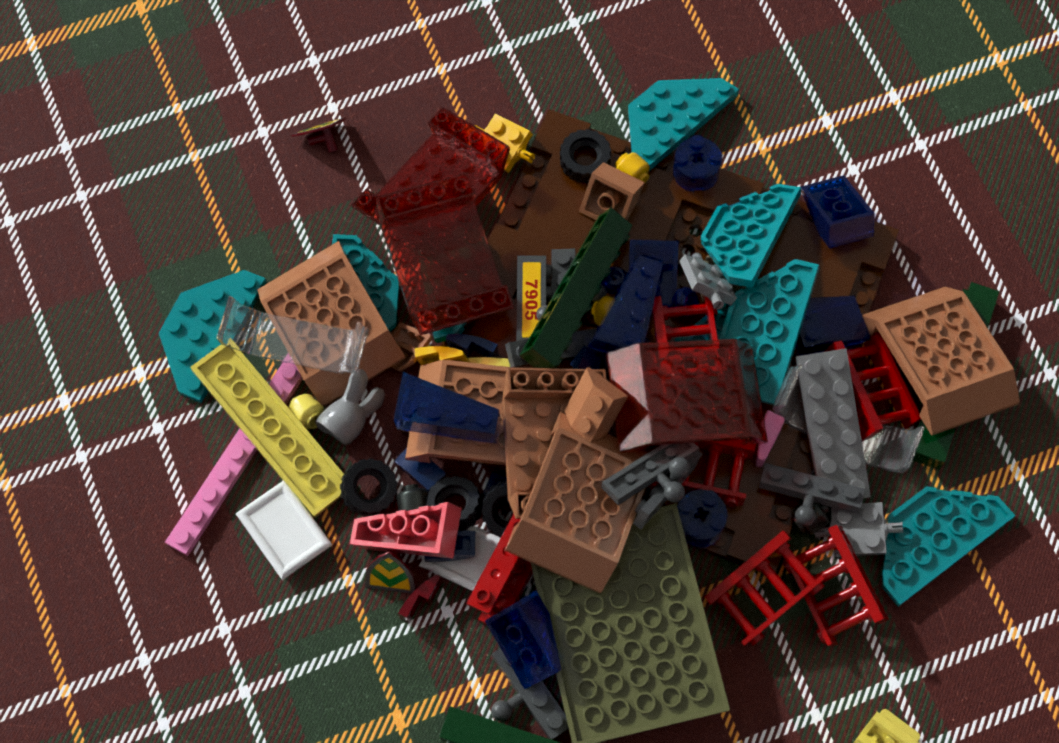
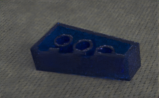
[587,255,663,361]
[394,372,500,443]

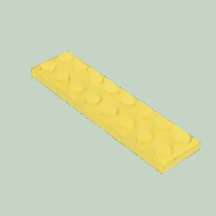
[190,338,344,518]

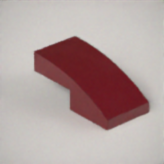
[398,575,442,623]

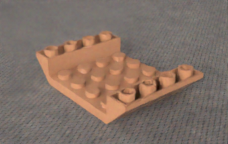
[257,241,406,407]
[860,287,1020,436]
[405,360,510,465]
[502,368,606,519]
[505,412,648,593]

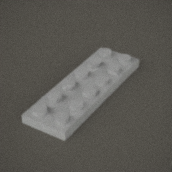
[795,349,871,498]

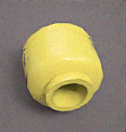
[288,394,324,430]

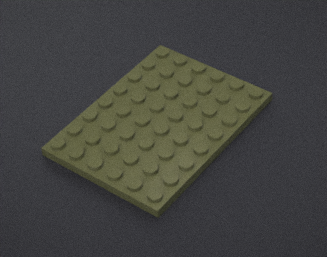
[530,504,730,743]

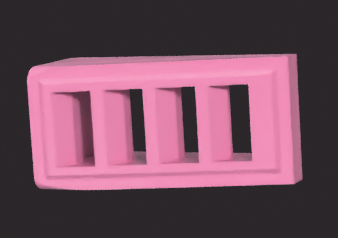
[756,410,785,468]

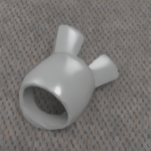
[315,369,385,445]

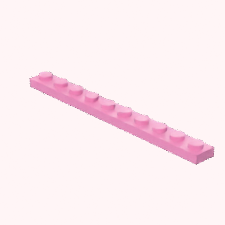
[165,354,303,556]

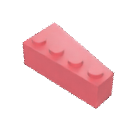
[350,502,462,559]

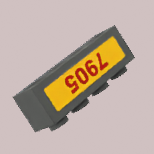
[516,256,551,341]

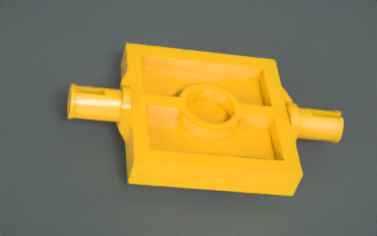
[470,114,535,173]

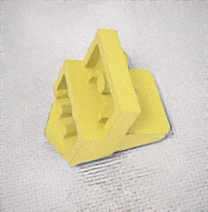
[854,709,920,743]

